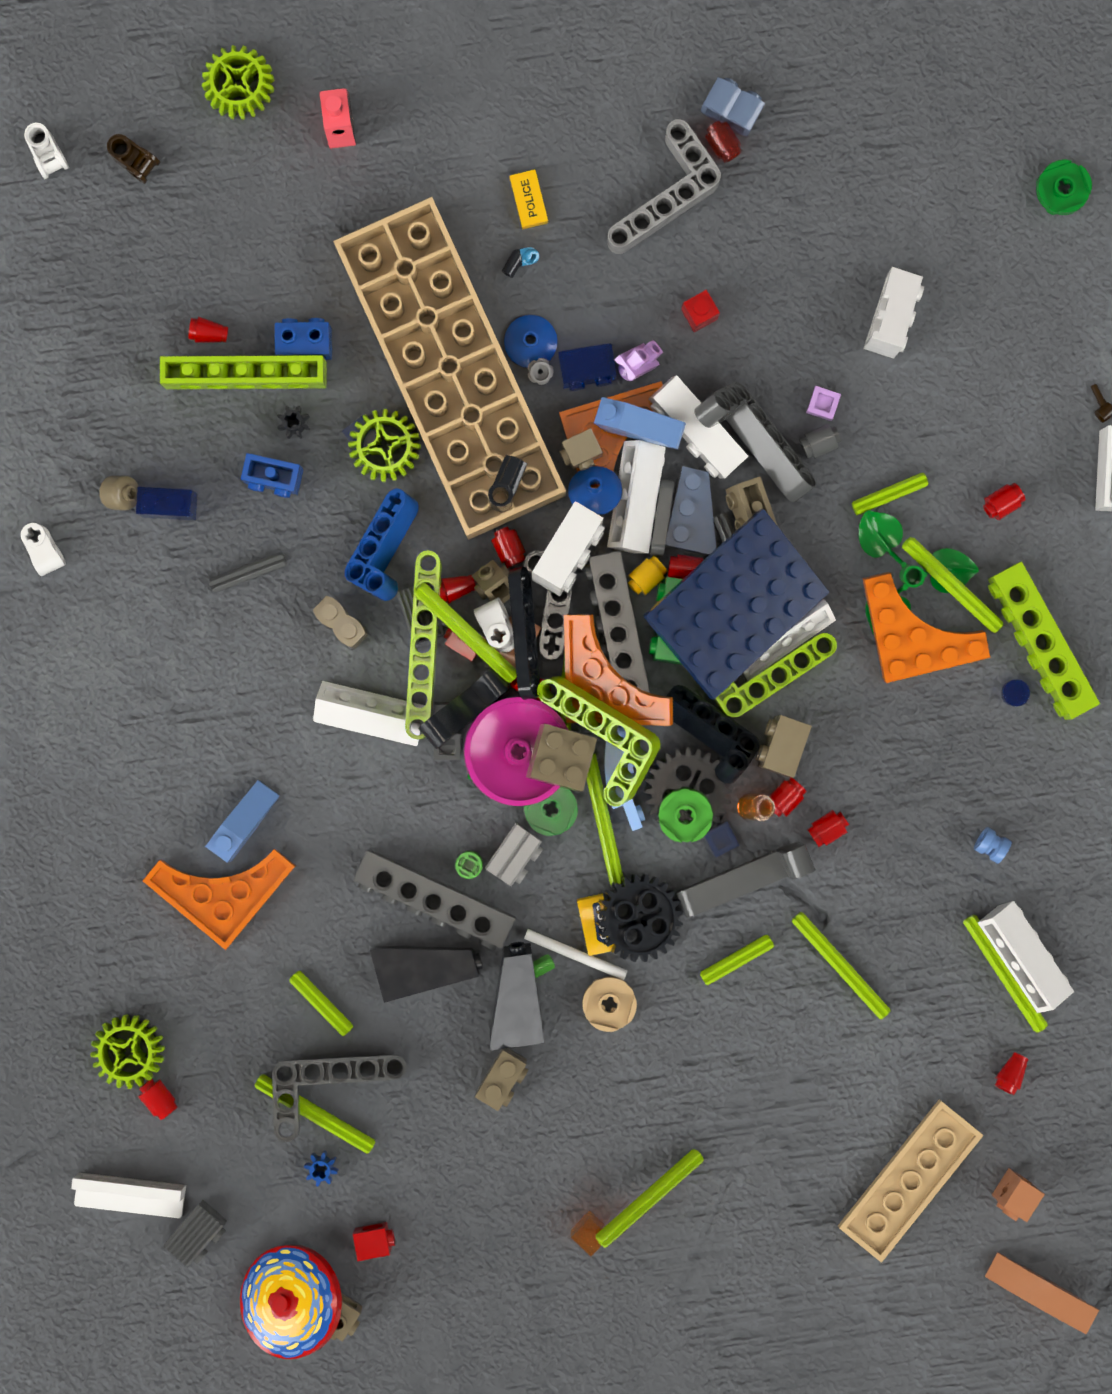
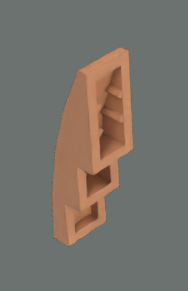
[985,1252,1099,1334]

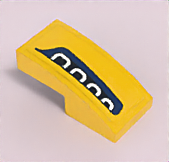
[577,893,614,956]

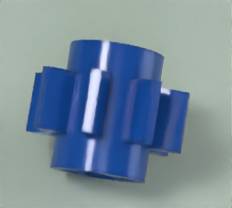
[304,1150,339,1187]

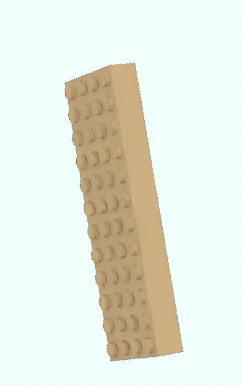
[333,197,566,540]

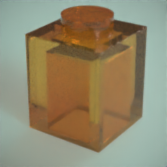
[571,1210,605,1256]

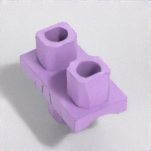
[614,340,663,381]

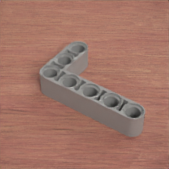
[607,119,721,254]

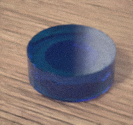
[1001,680,1030,707]

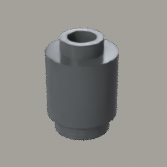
[799,424,841,459]

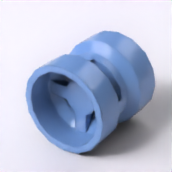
[974,827,1012,864]

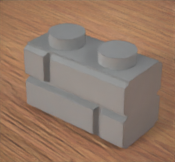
[485,823,543,887]

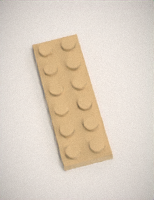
[838,1099,983,1263]

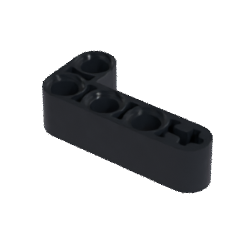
[418,668,511,750]
[666,685,760,784]

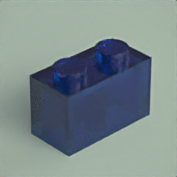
[558,343,617,391]
[136,487,198,521]

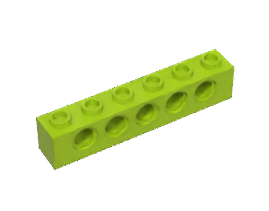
[160,355,327,389]
[988,561,1100,720]

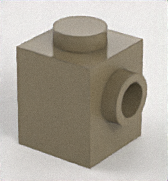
[559,428,603,471]

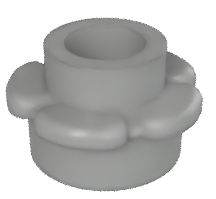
[528,358,554,385]

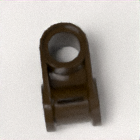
[107,134,161,184]

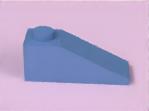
[594,397,686,449]
[205,780,280,863]

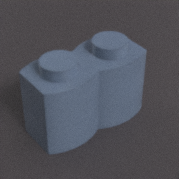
[701,77,765,137]

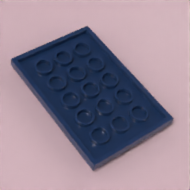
[643,509,829,699]

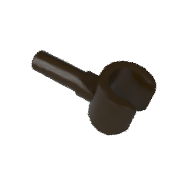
[1091,384,1112,423]

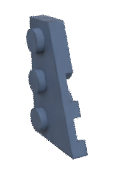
[665,466,716,556]

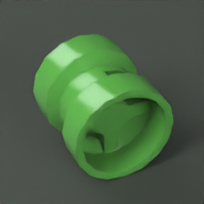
[455,851,483,879]

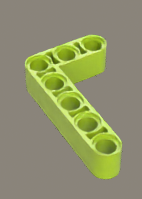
[714,633,837,718]
[537,676,660,807]

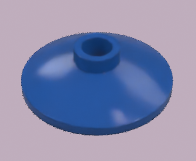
[504,315,557,368]
[568,466,622,515]

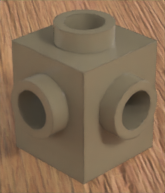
[472,560,510,603]
[330,1293,362,1342]

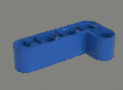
[345,489,419,601]

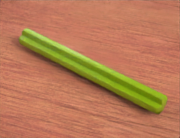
[902,537,1003,633]
[414,583,517,683]
[587,753,623,885]
[792,912,890,1019]
[963,914,1048,1033]
[255,1074,375,1154]
[595,1149,704,1248]

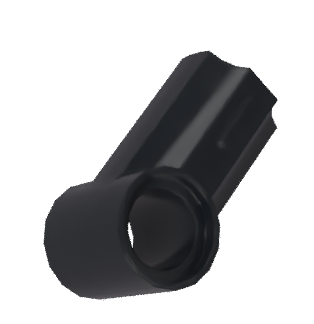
[488,455,528,512]

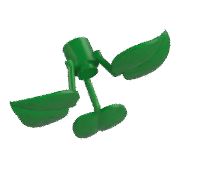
[858,510,979,635]

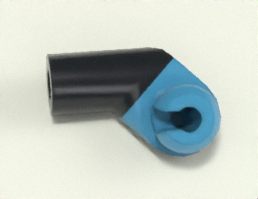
[502,247,539,278]

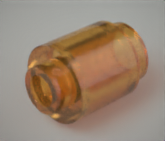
[737,793,775,821]

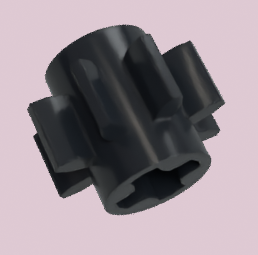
[277,406,310,439]

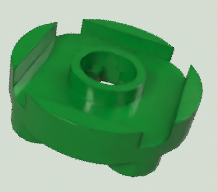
[1036,159,1092,215]
[524,787,578,836]

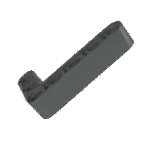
[694,382,816,502]
[676,842,816,918]
[272,1055,407,1142]

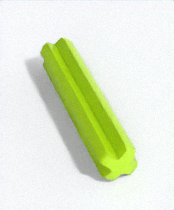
[851,473,929,515]
[700,935,774,985]
[289,971,353,1036]

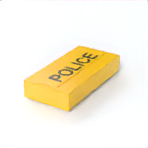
[509,169,548,230]

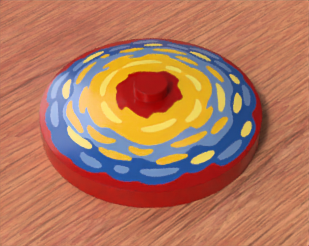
[240,1244,342,1359]

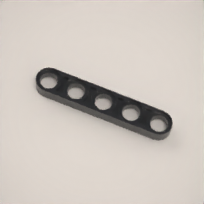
[508,567,540,700]

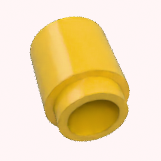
[627,556,668,595]

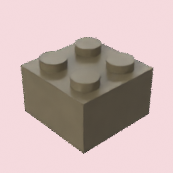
[755,715,812,778]
[526,724,597,792]

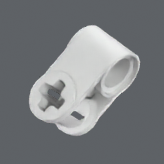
[24,123,69,179]
[21,523,66,577]
[474,598,514,653]

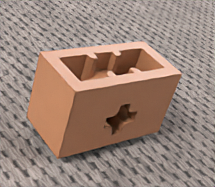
[992,1168,1045,1222]

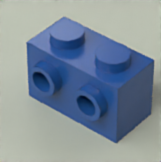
[275,318,332,360]
[241,453,304,498]

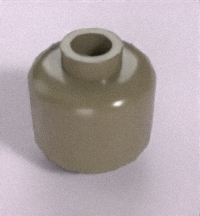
[99,475,140,510]

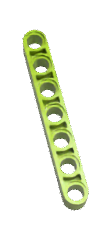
[405,550,442,740]

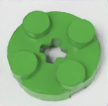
[658,787,713,843]

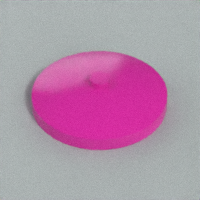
[464,697,568,806]

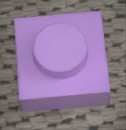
[806,386,841,421]

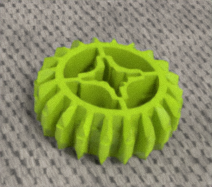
[202,45,275,120]
[348,409,421,482]
[90,1014,165,1089]

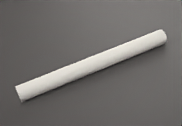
[524,929,628,980]

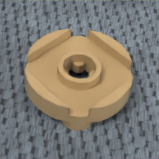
[582,976,637,1032]

